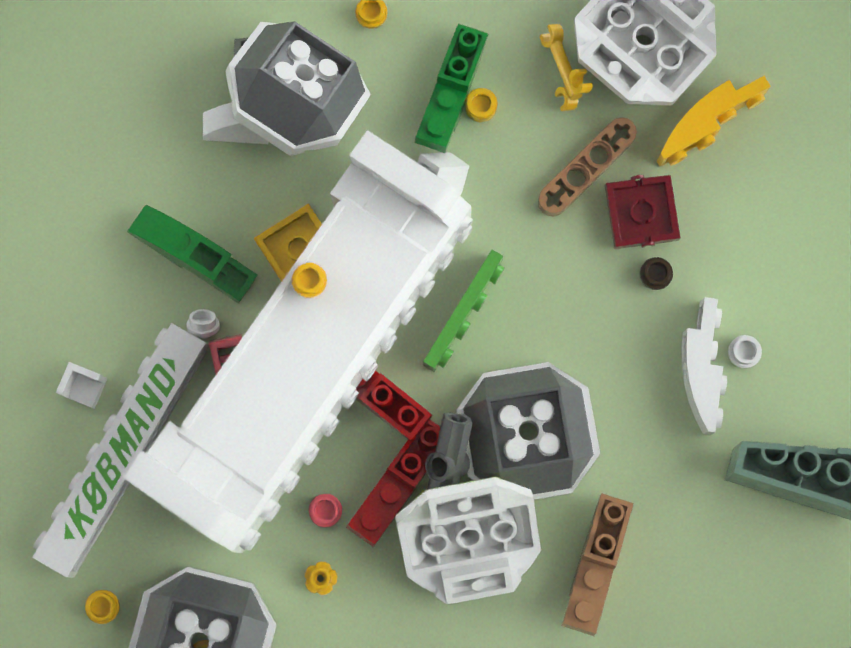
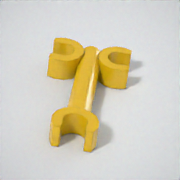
[540,24,593,111]

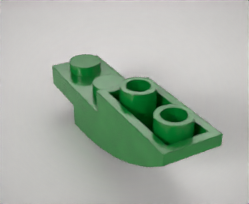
[415,23,488,153]
[127,205,258,303]

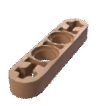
[538,117,637,217]

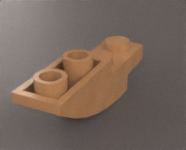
[561,493,634,636]

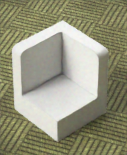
[418,152,469,195]
[56,362,107,409]

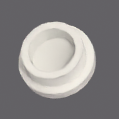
[186,309,220,339]
[728,335,762,368]

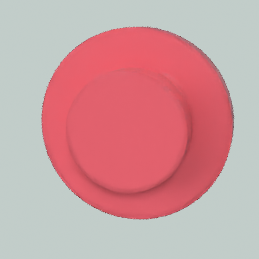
[309,494,342,527]

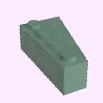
[725,441,851,520]

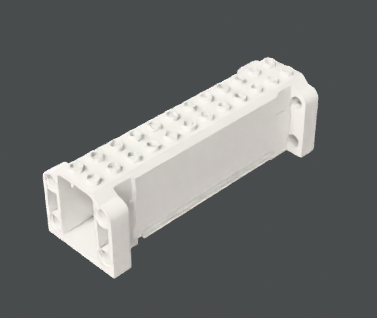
[123,130,473,553]

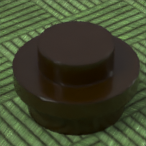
[640,257,673,290]

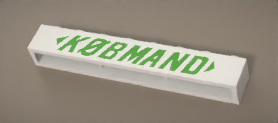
[32,323,210,578]

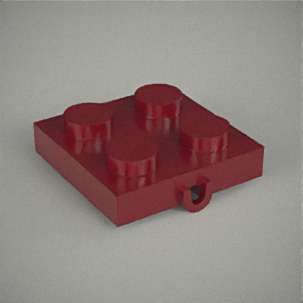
[605,175,681,249]

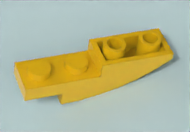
[656,76,771,167]

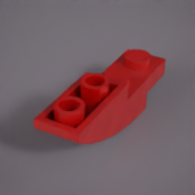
[356,370,433,441]
[346,419,441,547]

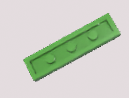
[423,249,505,372]

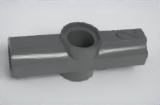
[425,412,472,489]

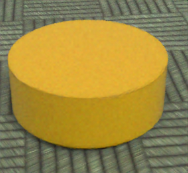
[465,88,497,122]

